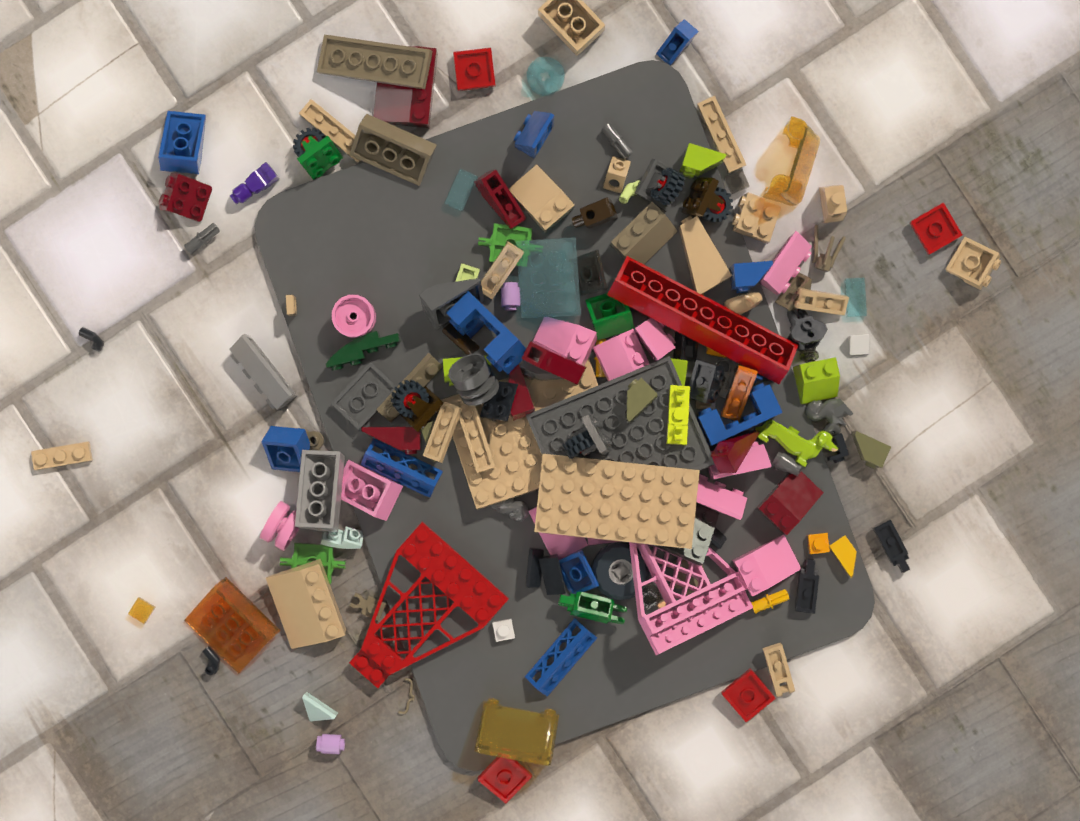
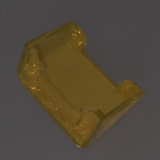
[763,116,820,206]
[474,698,559,766]

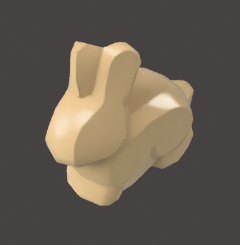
[724,292,762,315]

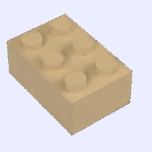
[538,0,605,56]

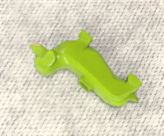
[755,419,838,467]

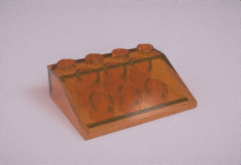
[184,577,281,674]

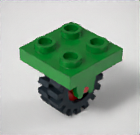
[293,127,344,180]

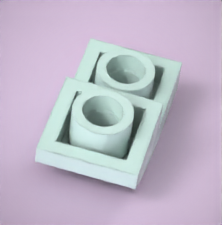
[320,526,363,549]

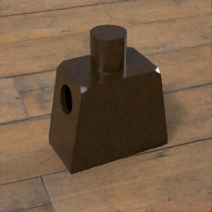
[572,197,618,229]

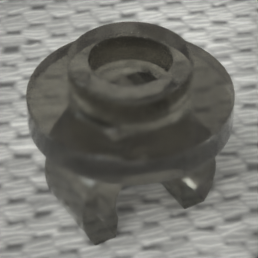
[799,348,819,363]

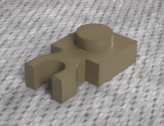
[350,592,387,621]

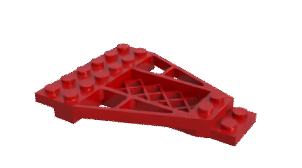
[349,522,509,688]

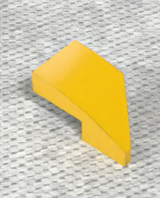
[829,536,857,578]

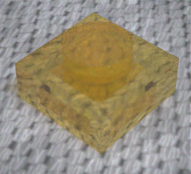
[128,597,156,624]

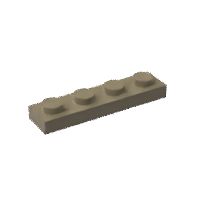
[376,353,443,422]

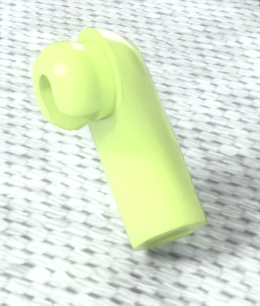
[619,180,640,204]

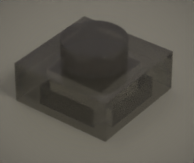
[724,169,750,195]

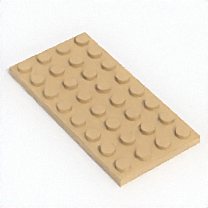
[534,454,700,549]

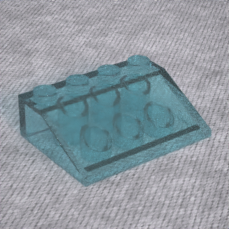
[516,237,581,318]

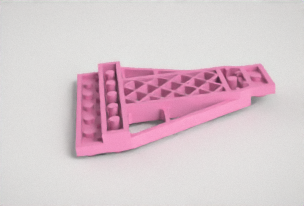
[629,542,753,655]

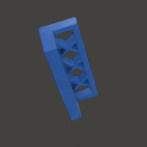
[361,438,443,498]
[525,618,597,697]

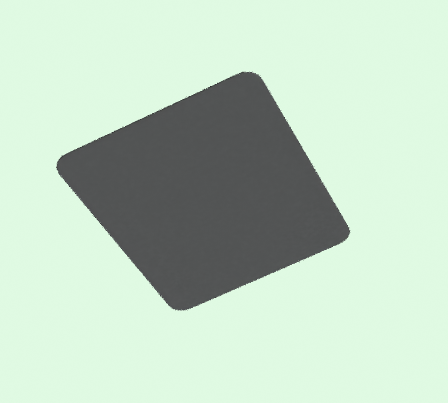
[254,60,875,771]

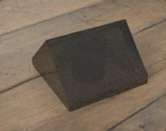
[569,250,607,297]

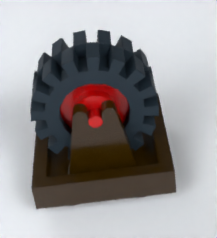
[682,178,733,222]
[391,380,444,432]

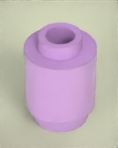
[501,282,520,311]
[316,734,345,754]

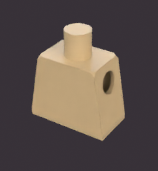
[819,185,847,223]

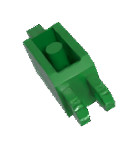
[558,592,627,624]

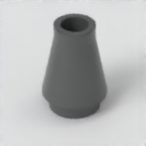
[772,452,803,476]

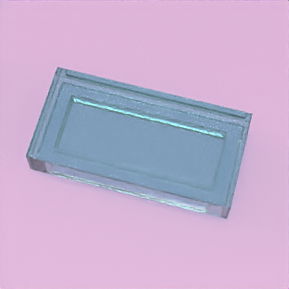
[445,168,478,212]
[845,278,867,317]

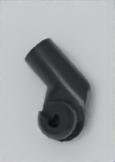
[79,327,104,352]
[202,646,220,675]

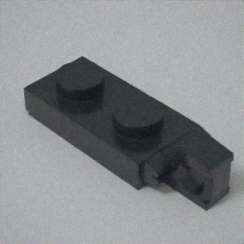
[873,520,910,573]
[795,559,819,614]

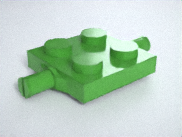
[478,223,544,267]
[280,543,346,584]

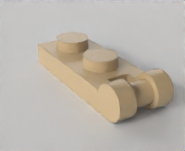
[794,288,849,316]
[762,642,795,697]

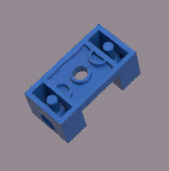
[447,291,526,374]
[696,383,783,446]

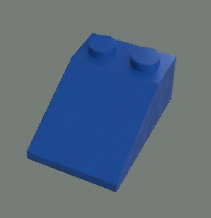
[158,111,206,175]
[513,111,554,159]

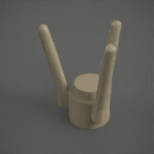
[812,225,846,272]

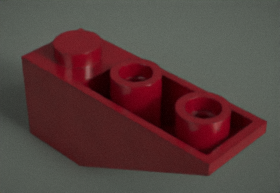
[522,341,587,385]

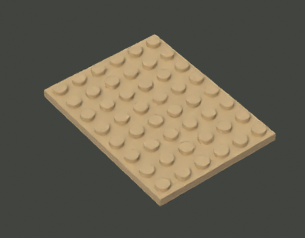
[441,358,598,510]

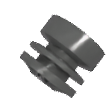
[448,354,499,406]

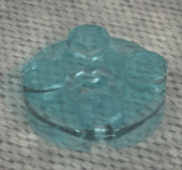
[527,57,565,96]

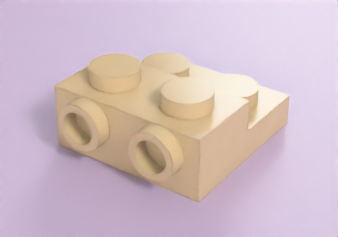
[732,192,781,244]
[946,237,1001,290]

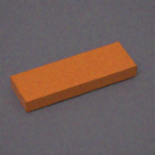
[721,365,757,422]

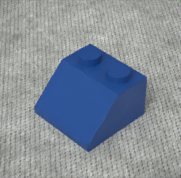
[730,261,773,294]
[261,426,310,472]

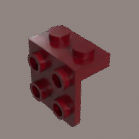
[159,173,212,222]

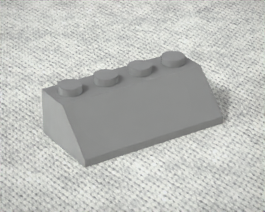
[229,334,297,410]
[295,450,345,532]

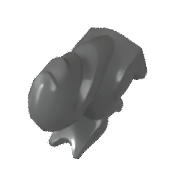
[806,398,853,434]
[491,497,529,522]

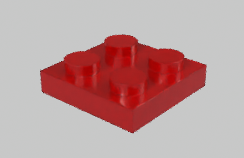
[453,48,496,91]
[909,202,963,255]
[721,668,776,722]
[477,750,532,804]

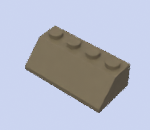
[349,114,437,186]

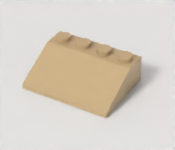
[266,559,346,649]

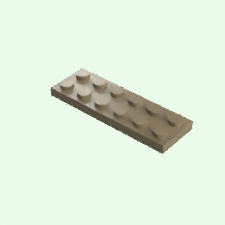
[317,34,433,89]

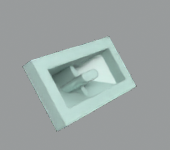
[302,692,338,721]

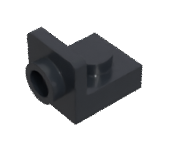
[827,433,849,463]

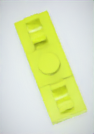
[666,385,690,445]

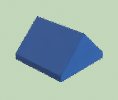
[559,549,599,594]

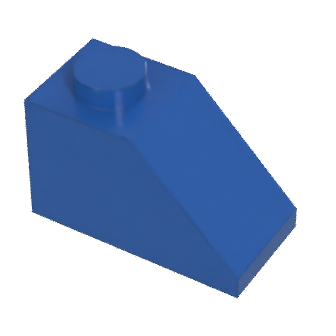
[656,19,699,66]

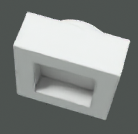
[492,619,515,642]

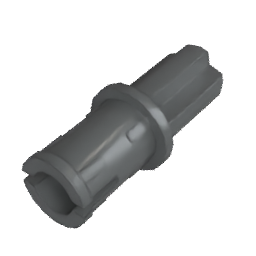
[601,123,632,159]
[184,223,220,255]

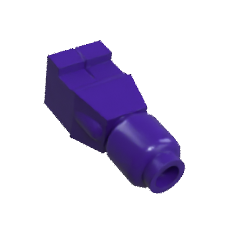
[230,162,280,205]

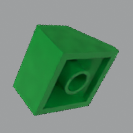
[585,293,635,340]

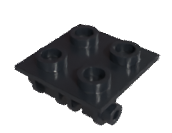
[480,381,518,422]

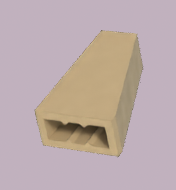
[679,216,732,294]

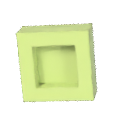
[456,263,480,281]

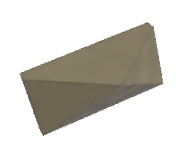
[775,273,812,311]

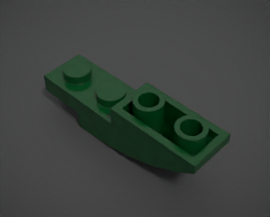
[326,331,401,371]

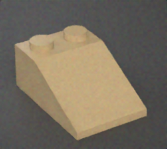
[509,165,575,233]

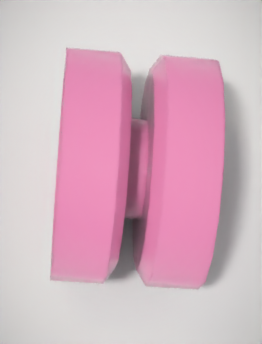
[332,295,376,338]
[260,501,300,551]

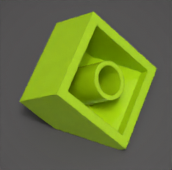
[679,143,726,178]
[793,357,840,404]

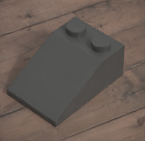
[419,278,484,330]

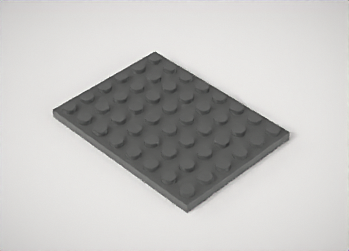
[526,356,715,470]

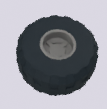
[592,542,650,600]

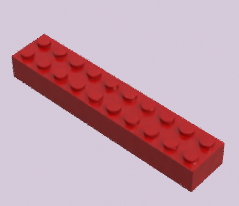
[607,256,798,384]

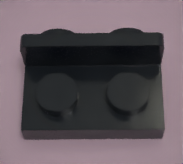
[689,359,724,403]

